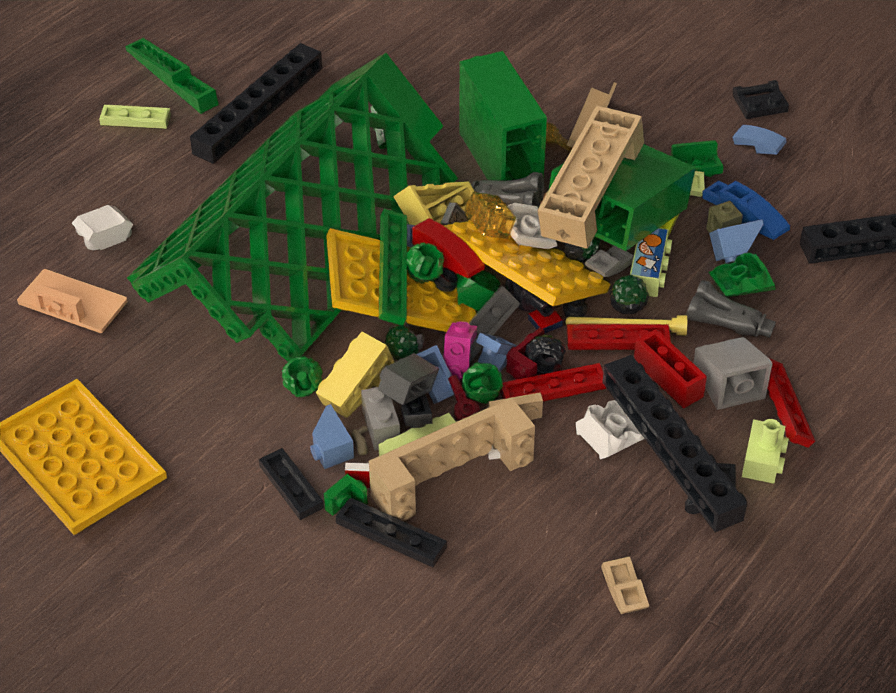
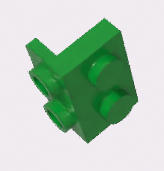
[671,140,723,177]

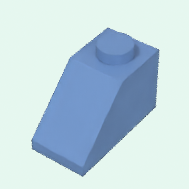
[709,220,763,264]
[310,404,354,469]

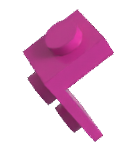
[444,322,477,385]

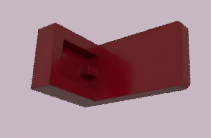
[506,328,545,380]

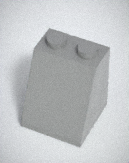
[693,337,772,410]

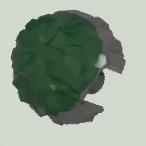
[385,321,425,361]

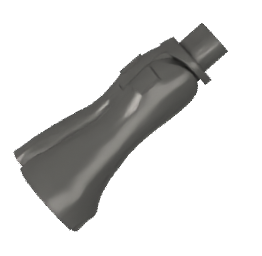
[471,172,545,208]
[686,280,776,338]

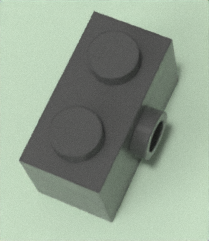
[378,353,439,405]

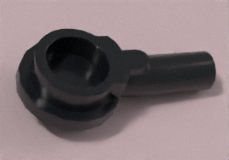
[434,268,458,292]
[563,298,588,318]

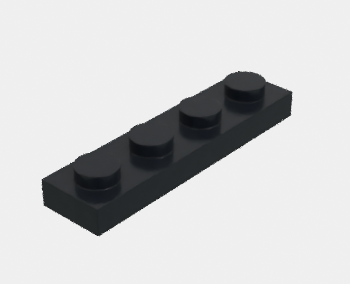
[336,498,447,567]

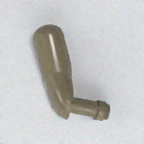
[351,426,368,456]

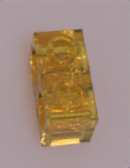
[465,192,516,239]

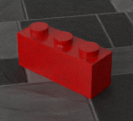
[634,329,707,408]

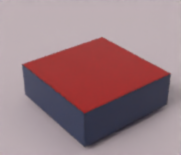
[528,305,563,334]

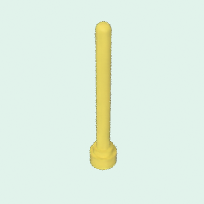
[565,315,687,336]

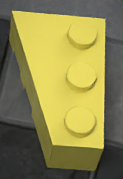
[393,181,481,225]
[316,332,395,418]

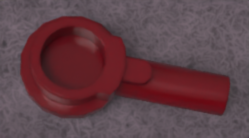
[448,375,480,421]

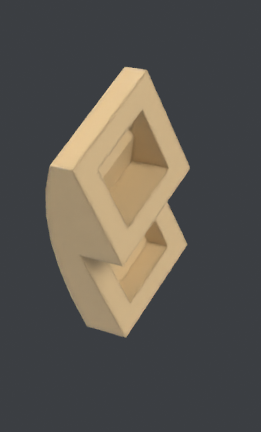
[601,557,649,614]

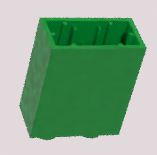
[459,51,547,181]
[548,144,696,251]

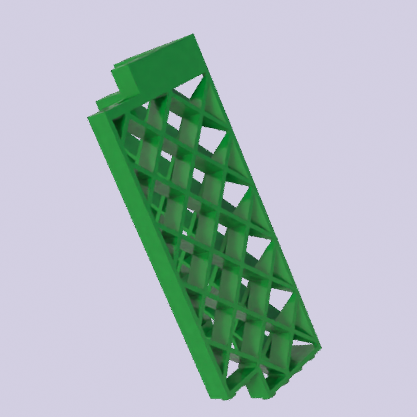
[127,52,458,362]

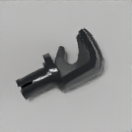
[505,278,555,317]

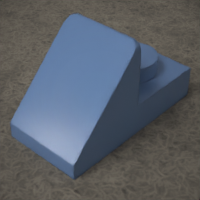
[476,333,516,371]
[416,345,454,404]

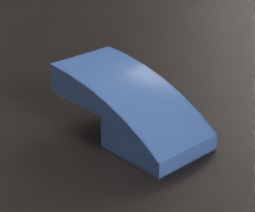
[733,125,787,155]

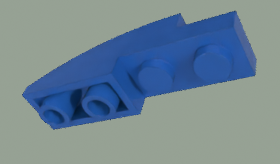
[702,181,790,240]

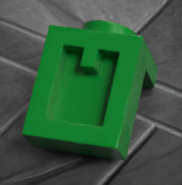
[324,474,368,516]

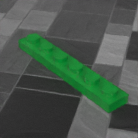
[379,208,407,326]

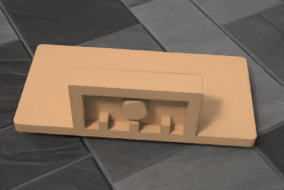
[17,269,128,333]

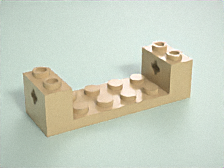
[538,106,644,249]
[369,398,535,522]

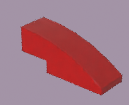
[412,218,485,278]

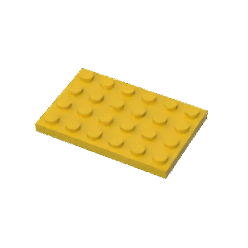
[443,216,610,306]
[326,228,476,332]
[0,379,167,535]

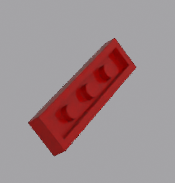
[567,324,671,350]
[768,358,816,448]
[500,363,607,401]

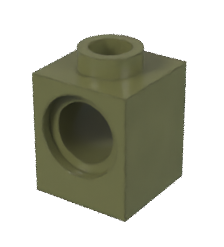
[706,201,743,233]

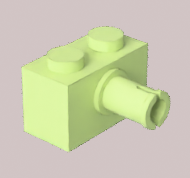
[742,419,789,484]

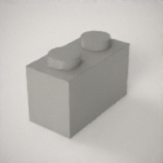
[361,387,400,450]

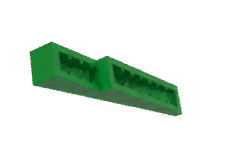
[125,38,219,114]

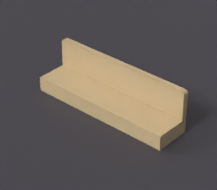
[567,82,617,148]

